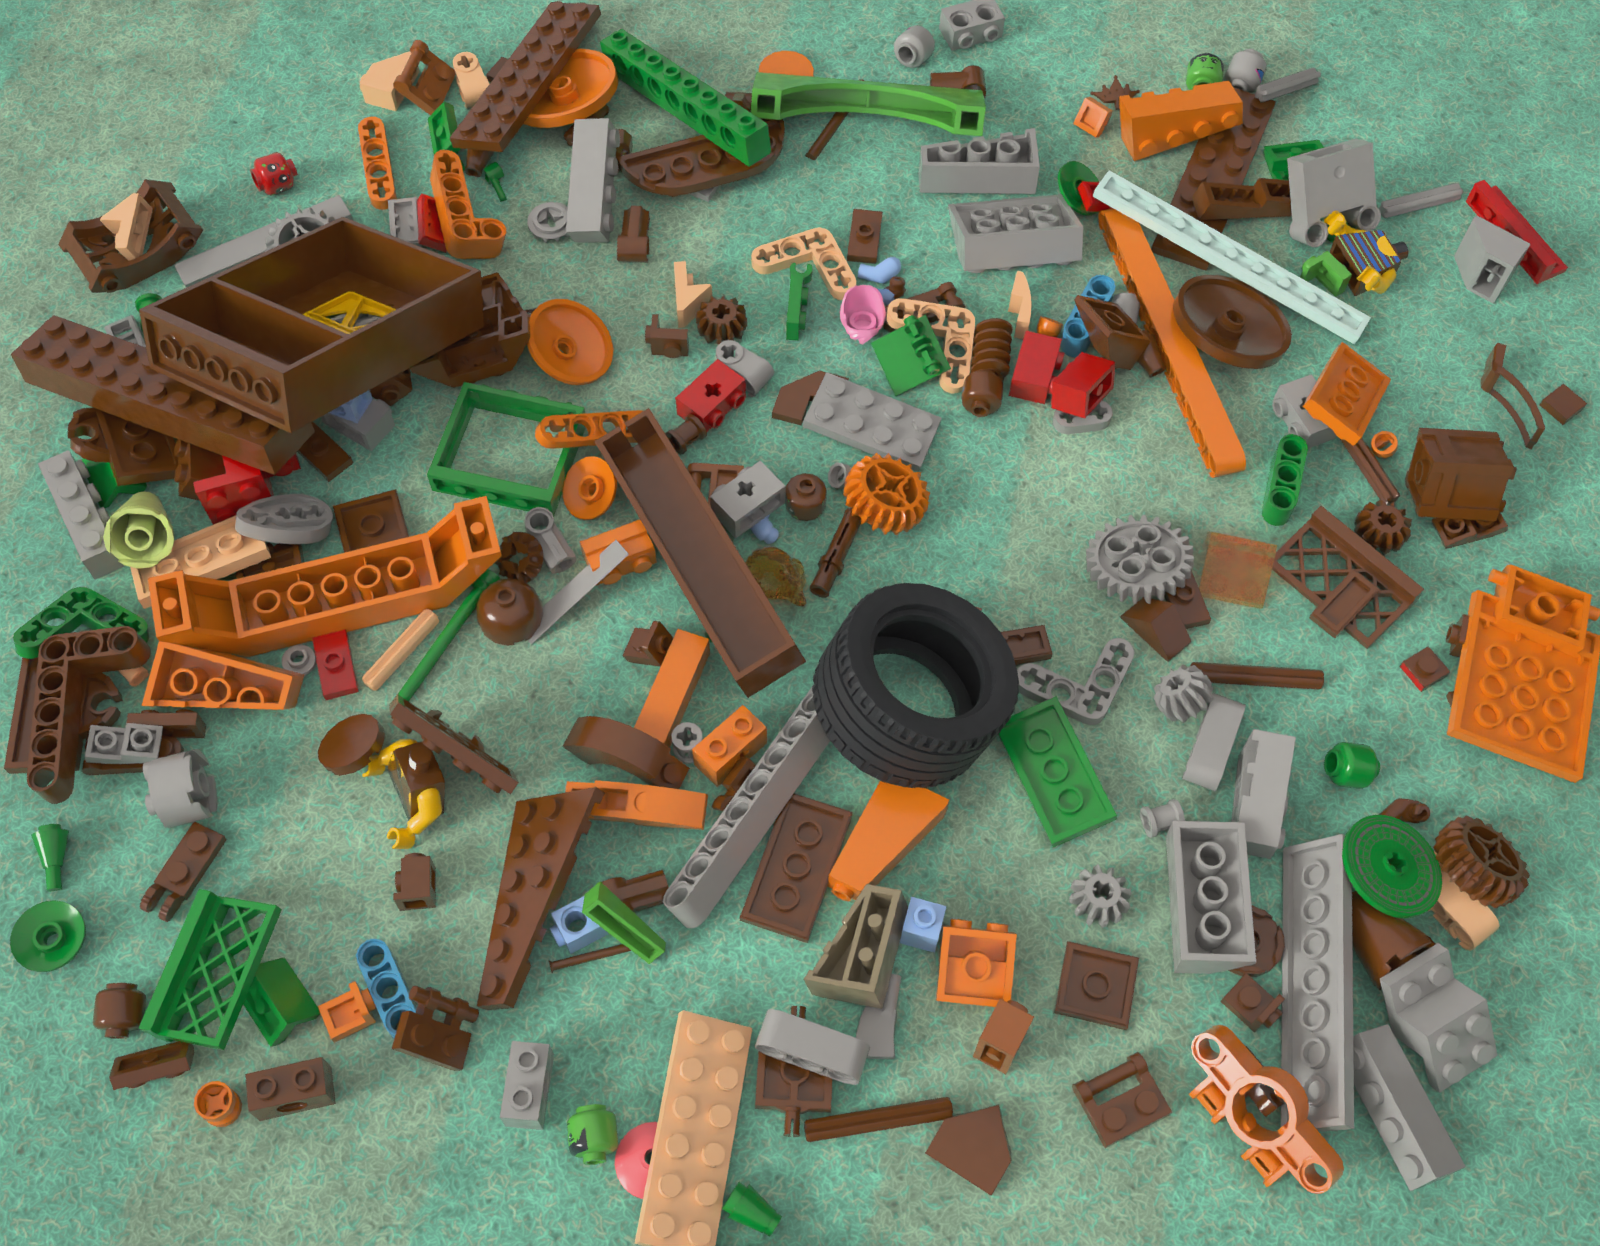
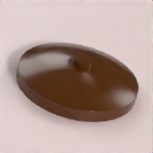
[1173,275,1292,369]

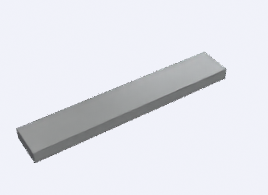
[174,195,353,288]

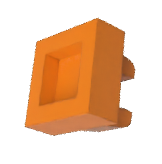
[1073,97,1113,138]

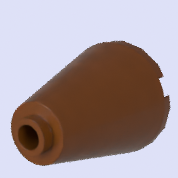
[1352,891,1435,991]

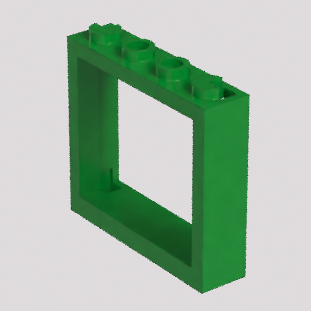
[427,382,586,517]

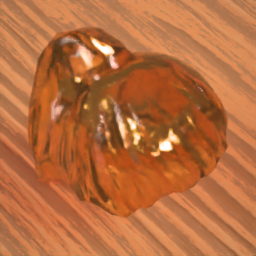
[745,546,806,607]

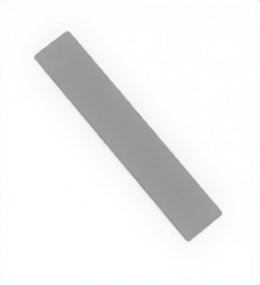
[528,540,629,644]

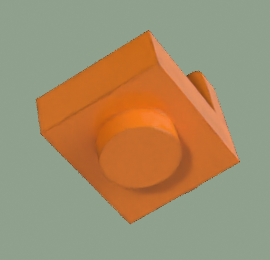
[318,981,376,1043]

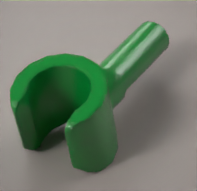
[484,162,507,202]

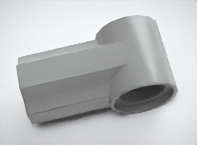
[524,507,576,574]

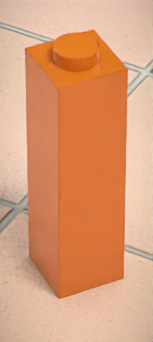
[634,629,710,747]

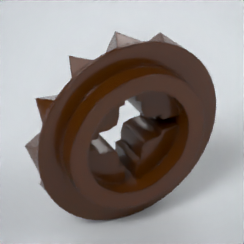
[495,532,544,583]

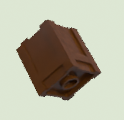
[1405,427,1517,521]

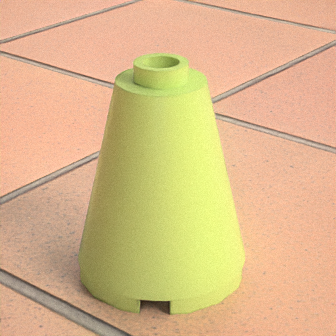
[103,492,175,569]

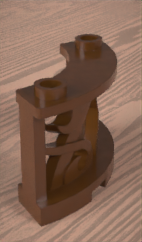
[58,179,203,293]

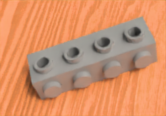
[566,118,620,243]
[38,450,124,579]
[1353,1024,1466,1191]

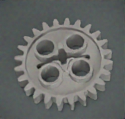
[1086,515,1194,604]

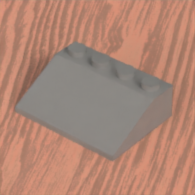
[948,194,1083,273]

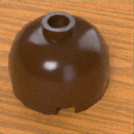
[477,578,543,646]

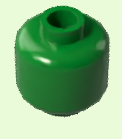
[1324,742,1380,789]

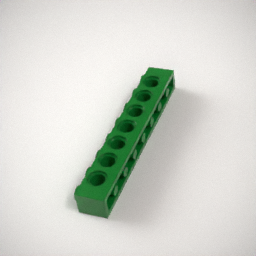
[600,29,771,167]

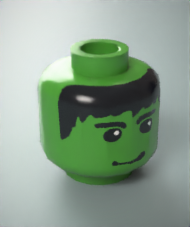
[1186,53,1224,90]
[567,1104,618,1165]

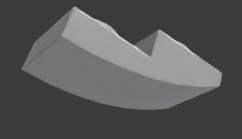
[85,723,163,764]

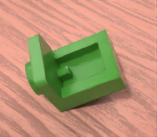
[1300,251,1352,297]

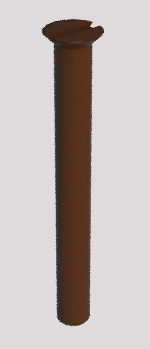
[549,944,631,973]

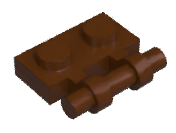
[392,985,479,1071]

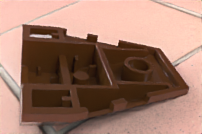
[410,272,530,388]

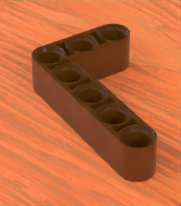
[27,626,151,804]

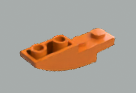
[565,780,708,830]

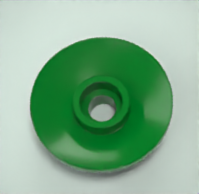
[1058,161,1099,216]
[10,900,86,972]

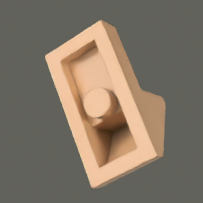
[100,193,153,261]
[674,261,712,328]

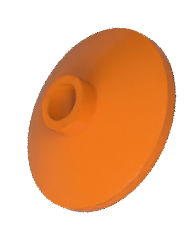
[563,456,617,520]

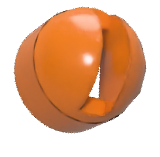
[1037,316,1063,338]
[1371,431,1398,459]

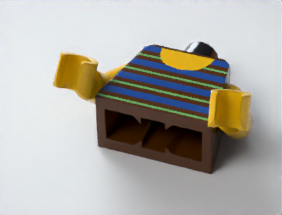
[1324,210,1408,296]

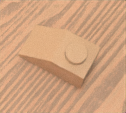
[360,51,420,111]

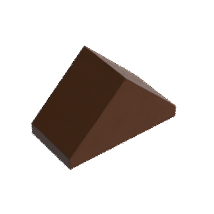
[1120,597,1191,662]

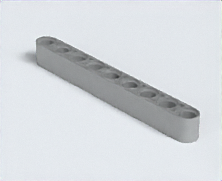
[663,687,830,929]

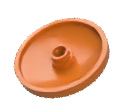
[523,49,618,128]

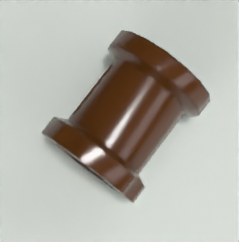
[665,414,707,455]

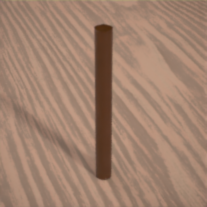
[805,79,865,160]

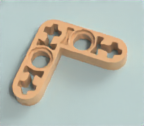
[751,227,856,300]
[886,298,975,394]

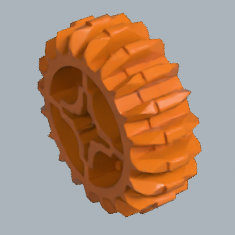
[843,453,930,535]

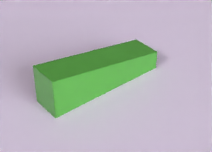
[582,881,666,964]

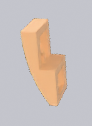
[1008,271,1031,340]

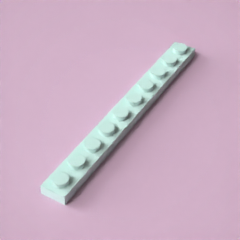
[1093,170,1371,344]

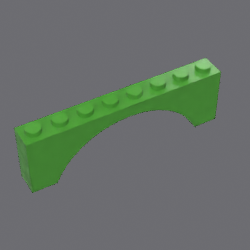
[751,72,986,136]

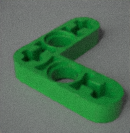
[13,587,149,659]

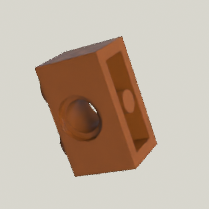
[973,999,1034,1075]

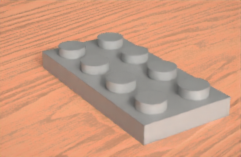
[802,372,942,472]

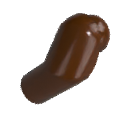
[1378,798,1430,823]

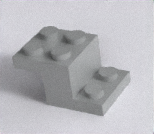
[1380,943,1498,1093]

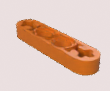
[358,117,397,210]
[535,410,643,449]

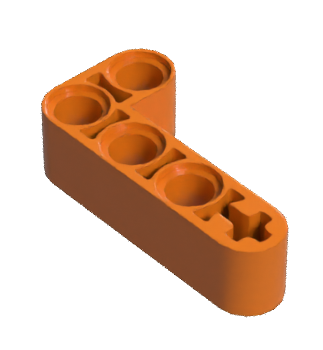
[430,149,506,259]

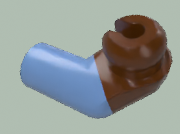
[878,276,906,305]

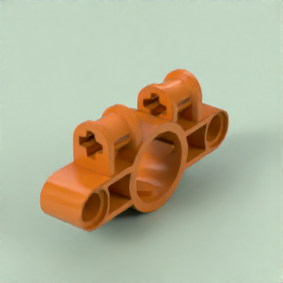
[1189,1025,1344,1194]

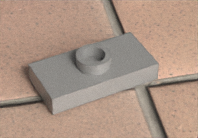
[388,197,423,248]

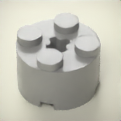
[143,749,218,828]

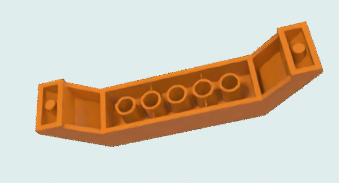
[148,496,502,657]

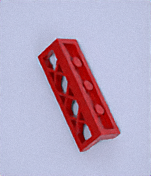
[1466,180,1568,284]

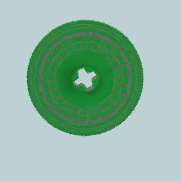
[1342,815,1442,918]

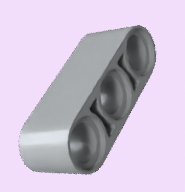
[1182,693,1246,791]
[755,1009,870,1085]

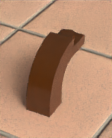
[562,716,690,789]

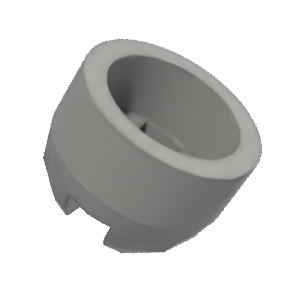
[828,463,852,489]

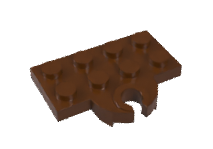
[68,407,178,486]
[4,651,123,774]
[389,694,519,795]

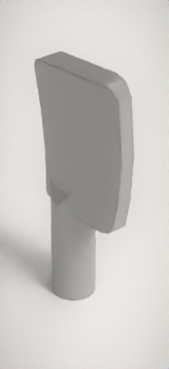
[856,974,902,1059]

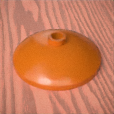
[527,299,613,385]

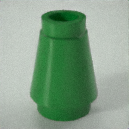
[722,1182,782,1237]

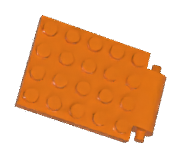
[1447,564,1600,783]

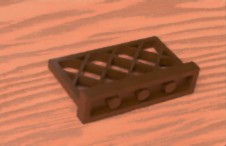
[1266,506,1424,649]

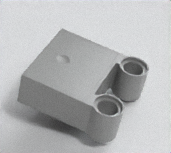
[1287,138,1381,247]

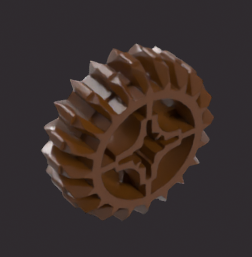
[1433,815,1530,909]

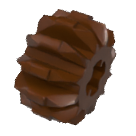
[696,294,748,344]
[1354,499,1412,556]

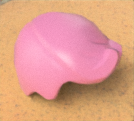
[840,285,886,345]

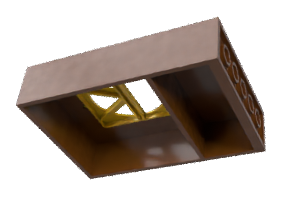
[139,217,484,433]

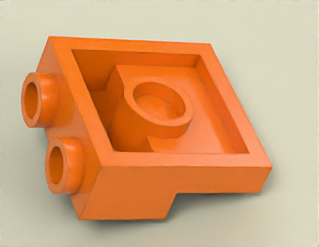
[936,919,1017,1007]

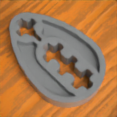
[235,494,333,544]

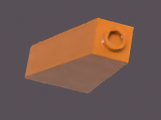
[828,781,949,901]

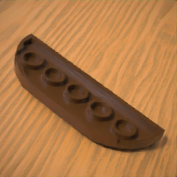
[617,119,785,197]

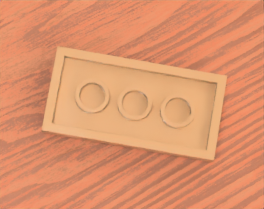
[130,516,271,609]

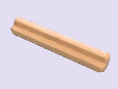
[362,609,439,691]

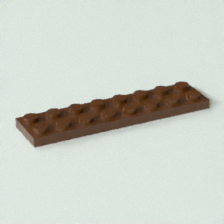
[450,1,601,152]
[1151,88,1276,271]

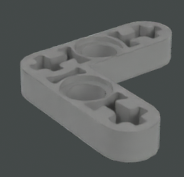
[1017,638,1134,725]

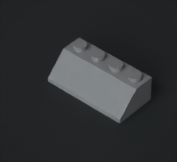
[1166,821,1256,974]

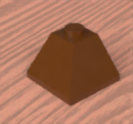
[1074,295,1151,370]

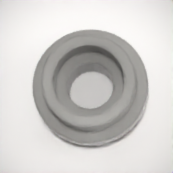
[282,645,317,676]

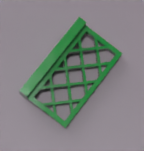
[139,889,282,1050]

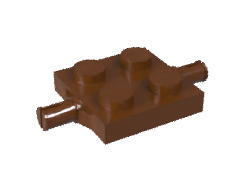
[755,1006,832,1137]

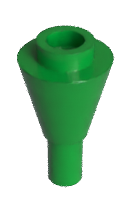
[31,824,69,892]

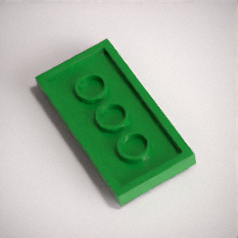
[998,696,1117,848]

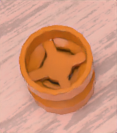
[194,1081,242,1127]

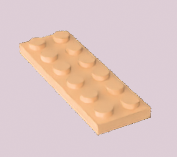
[635,1010,752,1246]

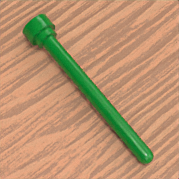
[398,569,500,701]

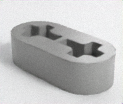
[1053,401,1113,434]

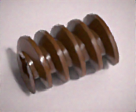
[970,318,1013,382]

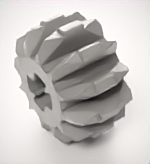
[1153,664,1214,723]
[1069,865,1132,928]

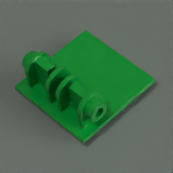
[871,315,951,397]

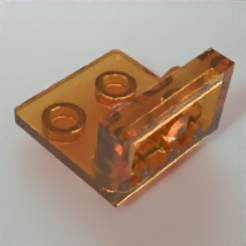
[1199,531,1277,609]

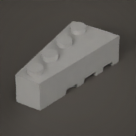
[918,128,1040,194]

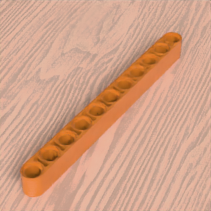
[1098,208,1246,478]

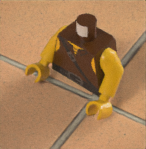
[362,739,445,849]

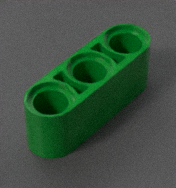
[1262,434,1308,526]

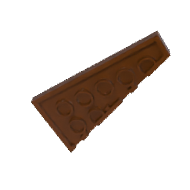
[477,787,605,1010]

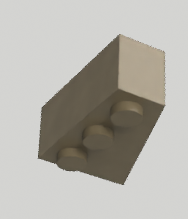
[803,884,908,1009]

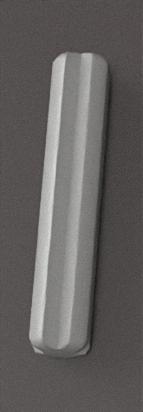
[1254,67,1321,102]
[1379,183,1463,218]

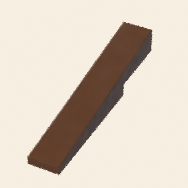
[1191,178,1342,220]

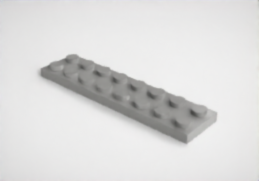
[1281,834,1354,1132]

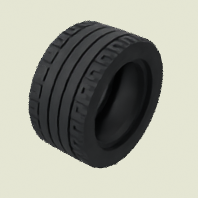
[812,583,1019,788]

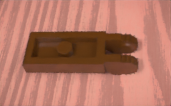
[139,822,227,922]

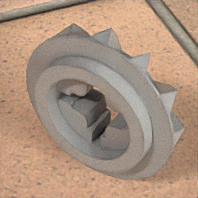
[527,202,569,243]

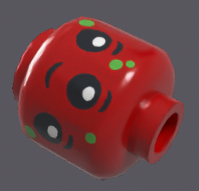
[250,152,298,196]

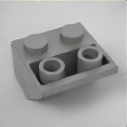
[1454,215,1530,304]

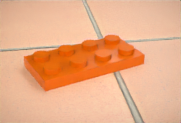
[1302,342,1391,446]

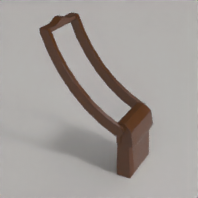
[1481,343,1545,449]

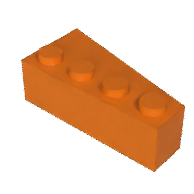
[1119,81,1243,161]
[142,641,304,710]

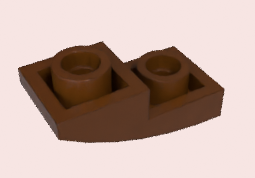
[1432,512,1508,549]

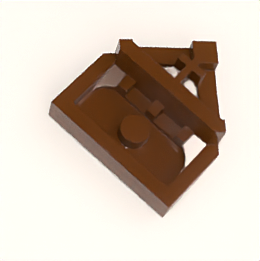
[925,1104,1012,1196]

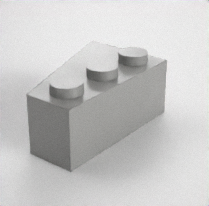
[1231,729,1296,859]

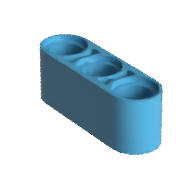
[1060,275,1116,357]
[356,939,417,1039]

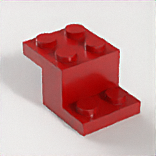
[193,453,301,525]

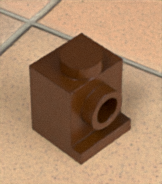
[393,853,436,911]

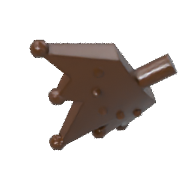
[1090,75,1140,110]

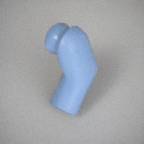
[857,257,901,284]
[750,514,779,544]

